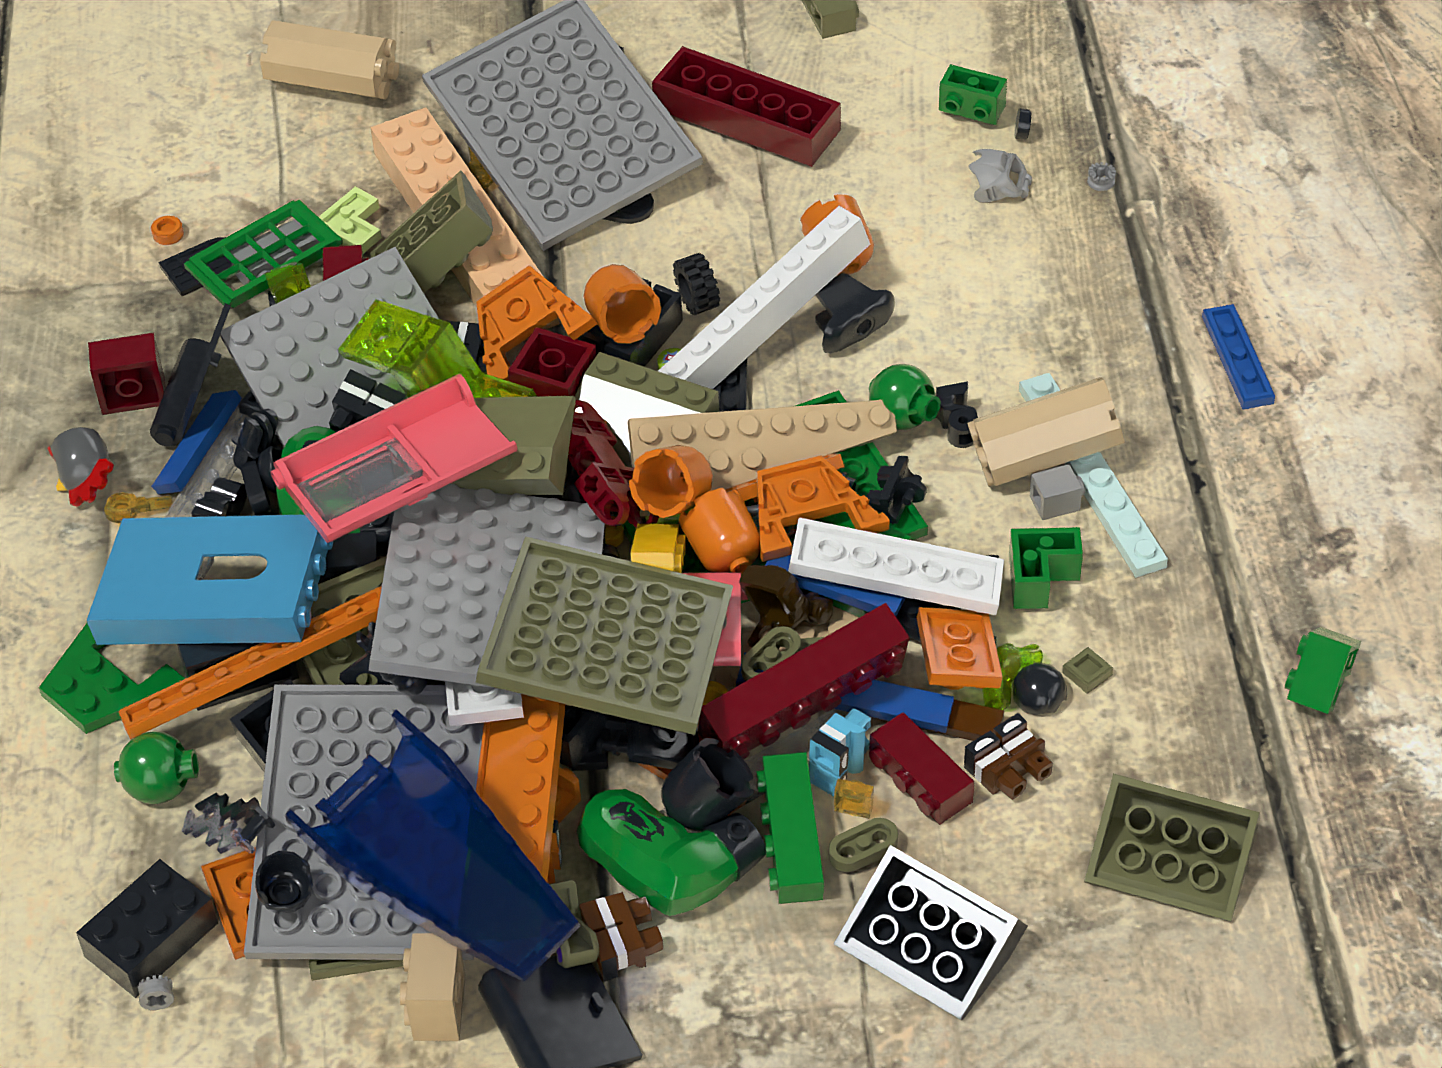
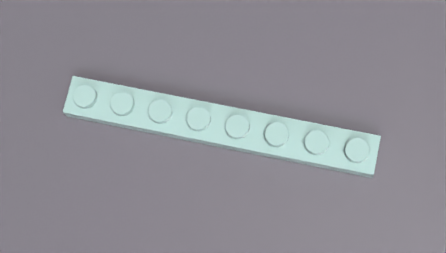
[1019,373,1168,578]

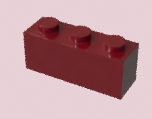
[868,712,974,825]

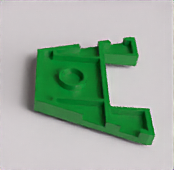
[39,623,185,734]

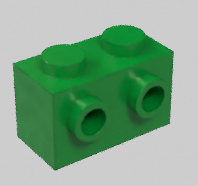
[939,64,1007,125]

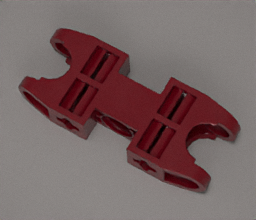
[541,395,659,528]

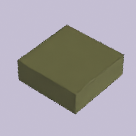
[1062,647,1113,694]

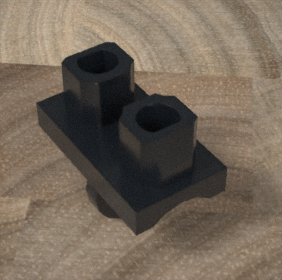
[867,456,927,524]

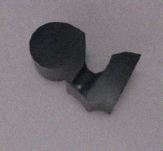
[935,381,978,448]
[191,477,247,517]

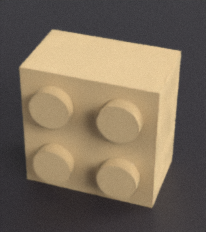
[400,933,466,1041]

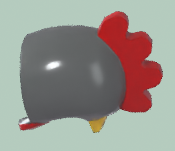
[47,427,114,507]

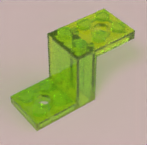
[338,299,537,398]

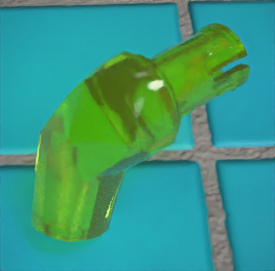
[982,643,1043,710]

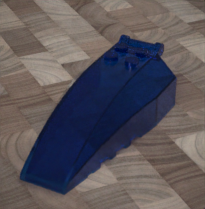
[285,709,580,982]

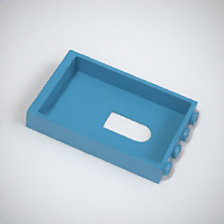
[86,514,333,645]

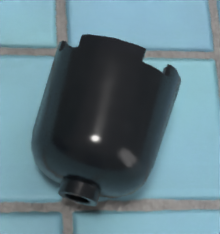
[661,738,754,831]

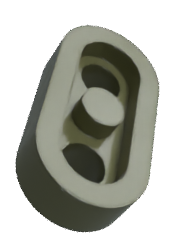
[741,626,801,681]
[829,818,898,872]

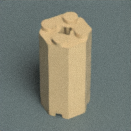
[260,20,399,100]
[967,377,1125,487]

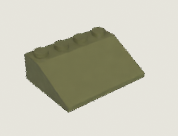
[370,171,493,293]
[575,352,719,467]
[450,396,576,495]
[1084,774,1260,922]

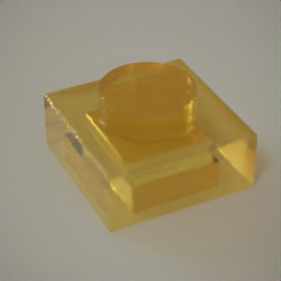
[834,779,874,819]

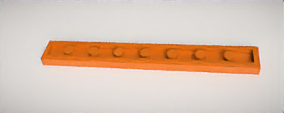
[119,586,382,739]

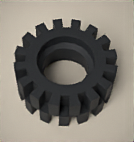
[673,253,720,315]

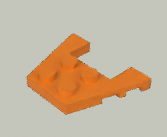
[476,265,598,391]
[757,455,890,562]

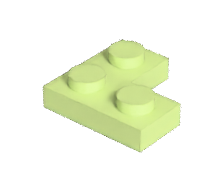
[319,186,382,254]

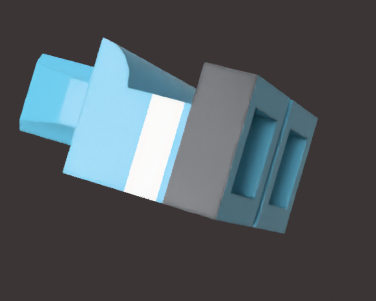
[809,709,871,799]

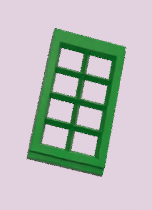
[184,200,343,308]

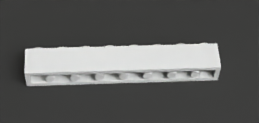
[658,206,870,389]

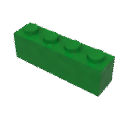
[756,752,824,904]

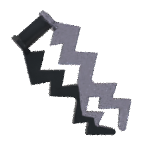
[182,792,275,854]

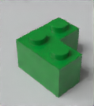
[1009,527,1083,609]
[1285,627,1362,714]

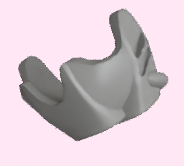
[969,149,1032,203]

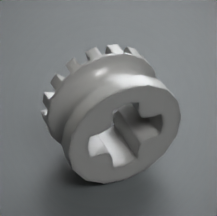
[1087,162,1116,191]
[138,975,174,1010]

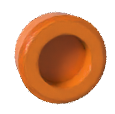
[151,216,184,245]

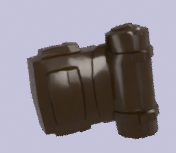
[739,565,834,650]

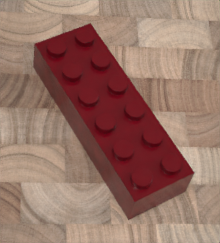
[652,46,841,167]
[698,603,910,760]

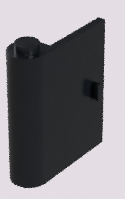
[150,303,231,447]
[478,955,642,1068]

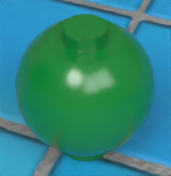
[869,364,940,430]
[114,732,199,804]

